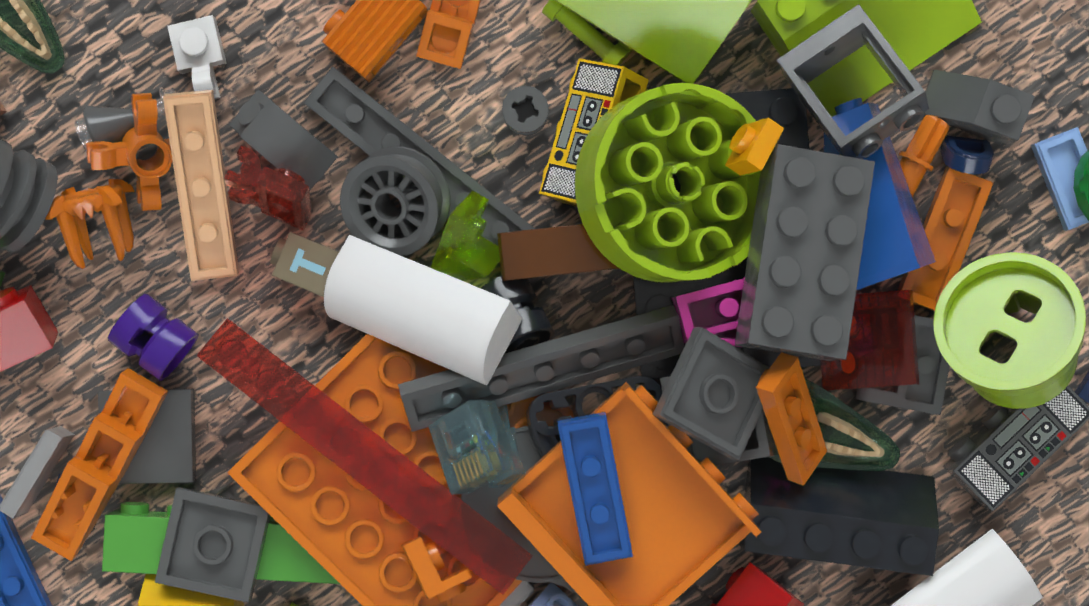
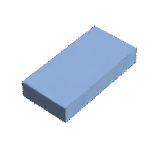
[1031,127,1089,231]

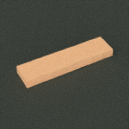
[163,90,239,281]

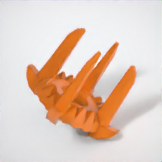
[45,179,135,269]

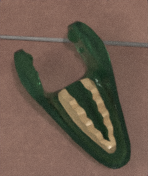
[0,0,65,74]
[770,379,900,471]

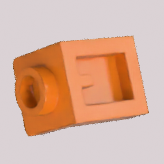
[401,537,472,603]

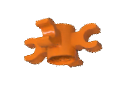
[86,93,173,211]

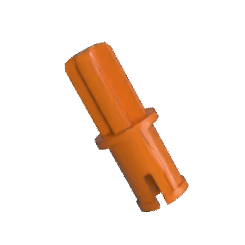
[898,115,949,198]

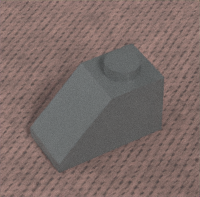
[924,70,1035,146]

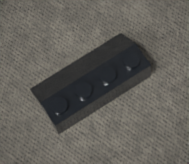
[738,455,939,576]

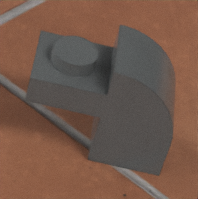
[229,89,338,193]

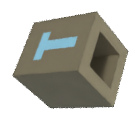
[270,232,340,297]

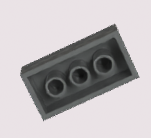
[735,144,875,361]

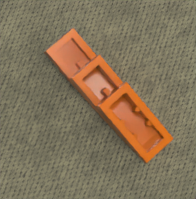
[31,368,169,561]

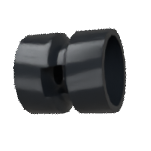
[481,276,555,354]

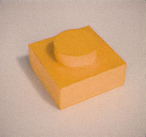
[725,117,784,176]

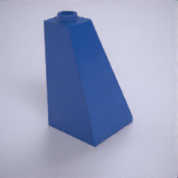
[824,98,936,290]

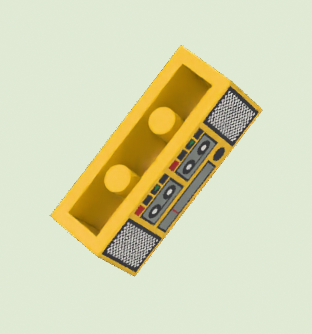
[539,58,649,207]

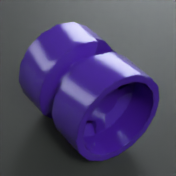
[107,294,199,381]

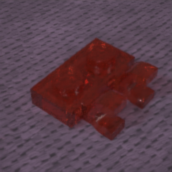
[224,145,312,231]

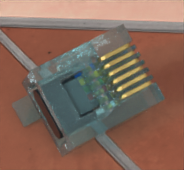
[428,400,526,495]

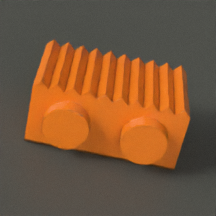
[322,0,428,83]

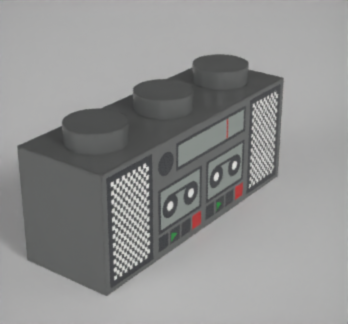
[943,386,1089,512]

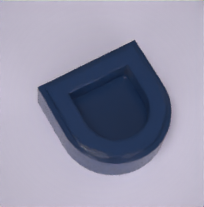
[940,135,994,174]

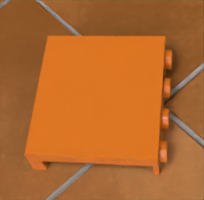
[497,382,761,606]

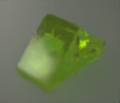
[430,190,500,281]

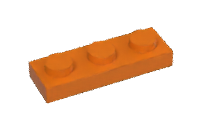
[895,166,993,312]
[756,352,827,486]

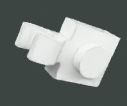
[167,15,226,99]

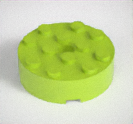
[575,83,761,283]

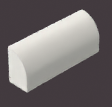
[324,235,523,386]
[891,529,1043,606]

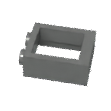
[777,4,929,159]

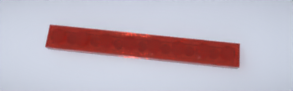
[196,318,533,595]

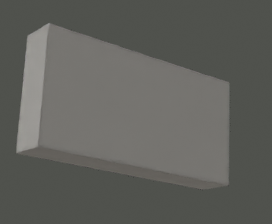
[0,426,75,519]

